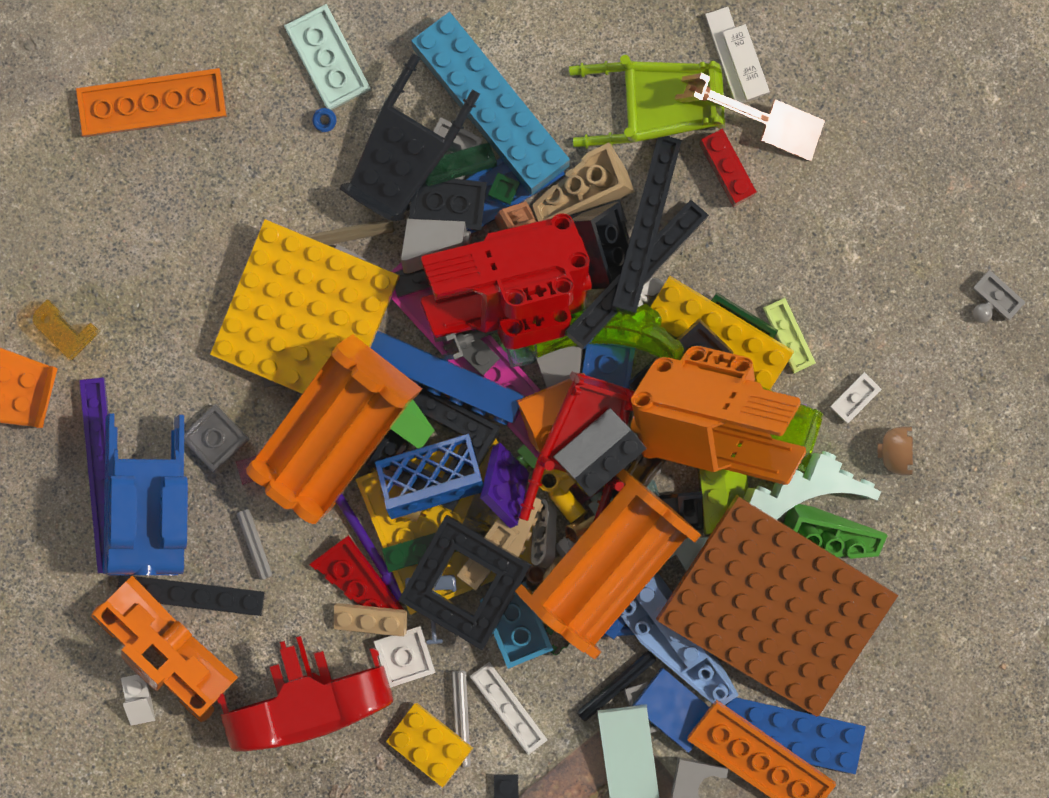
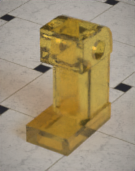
[33,299,101,360]

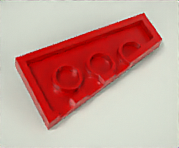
[309,535,404,610]

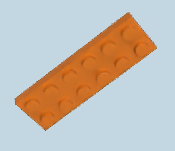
[76,68,227,137]
[687,699,836,798]

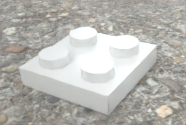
[374,626,436,688]

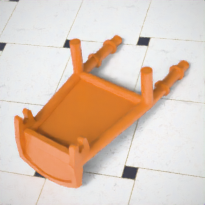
[0,348,58,428]

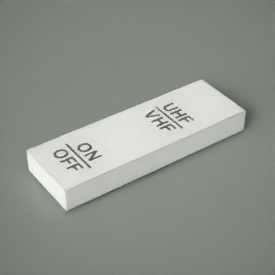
[722,24,770,101]

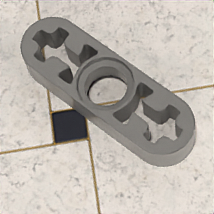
[531,499,557,569]

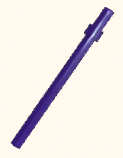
[336,494,401,602]

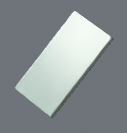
[284,4,371,110]
[598,704,659,798]

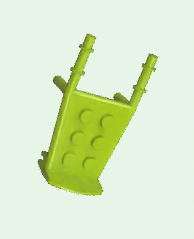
[569,55,725,149]

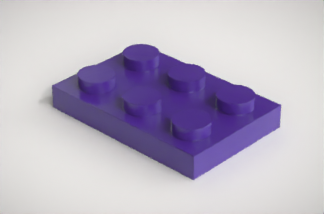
[480,443,529,528]

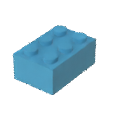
[480,581,553,669]

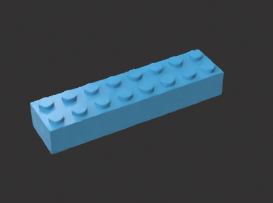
[411,11,570,196]

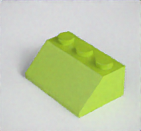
[697,468,748,534]

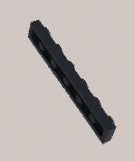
[118,575,265,616]

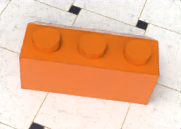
[517,373,585,453]

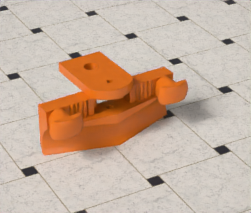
[91,576,238,722]

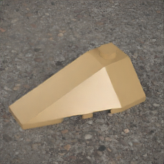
[532,143,635,221]

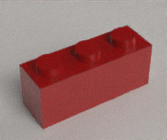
[699,128,757,207]

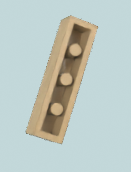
[507,498,543,557]

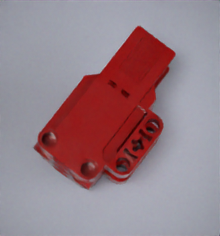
[421,213,592,350]

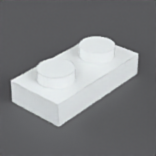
[830,372,882,424]

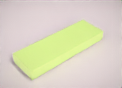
[762,298,816,374]

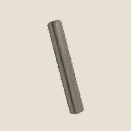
[305,220,394,245]

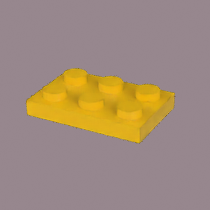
[386,703,474,788]

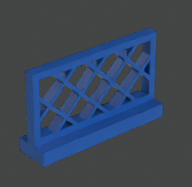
[375,434,484,519]

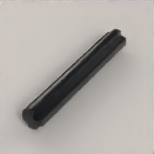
[577,651,656,722]

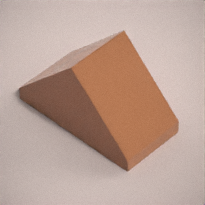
[494,201,538,231]

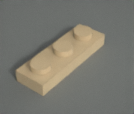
[457,518,519,590]
[334,603,407,637]

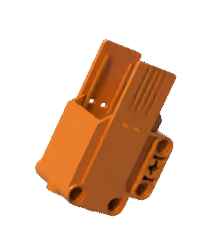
[631,346,806,485]

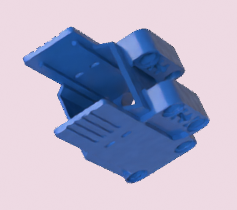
[103,413,188,575]

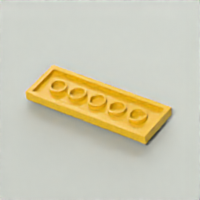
[644,276,794,391]

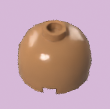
[878,426,913,475]

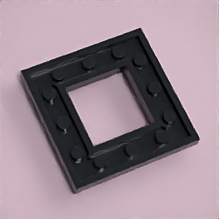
[367,385,501,513]
[399,515,532,650]

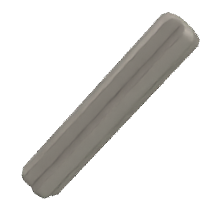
[237,509,272,580]

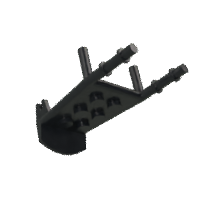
[340,53,480,221]

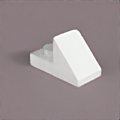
[121,675,155,726]

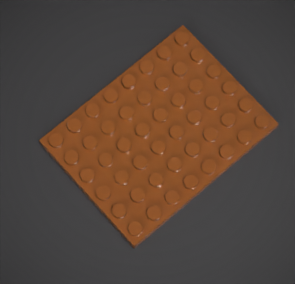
[656,495,899,717]

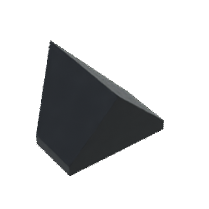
[658,491,704,530]

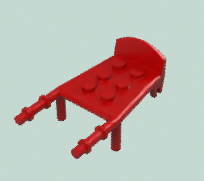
[519,371,634,526]

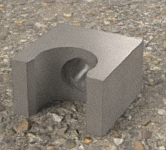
[670,757,728,798]

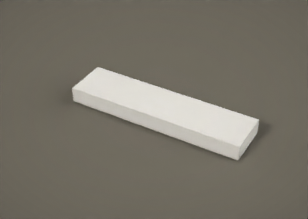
[705,7,759,104]
[470,662,548,755]

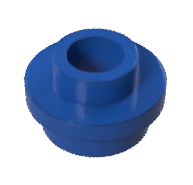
[312,108,337,132]

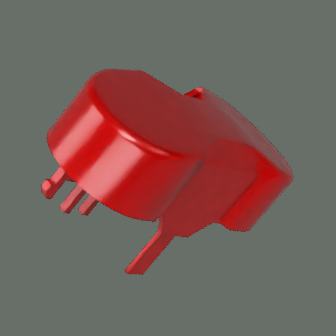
[217,636,394,752]

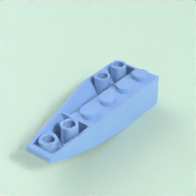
[620,572,739,705]

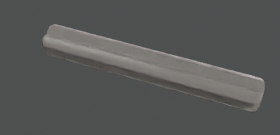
[452,670,471,768]

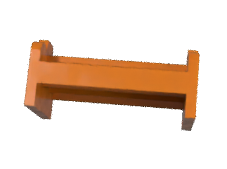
[246,334,422,524]
[515,469,701,659]

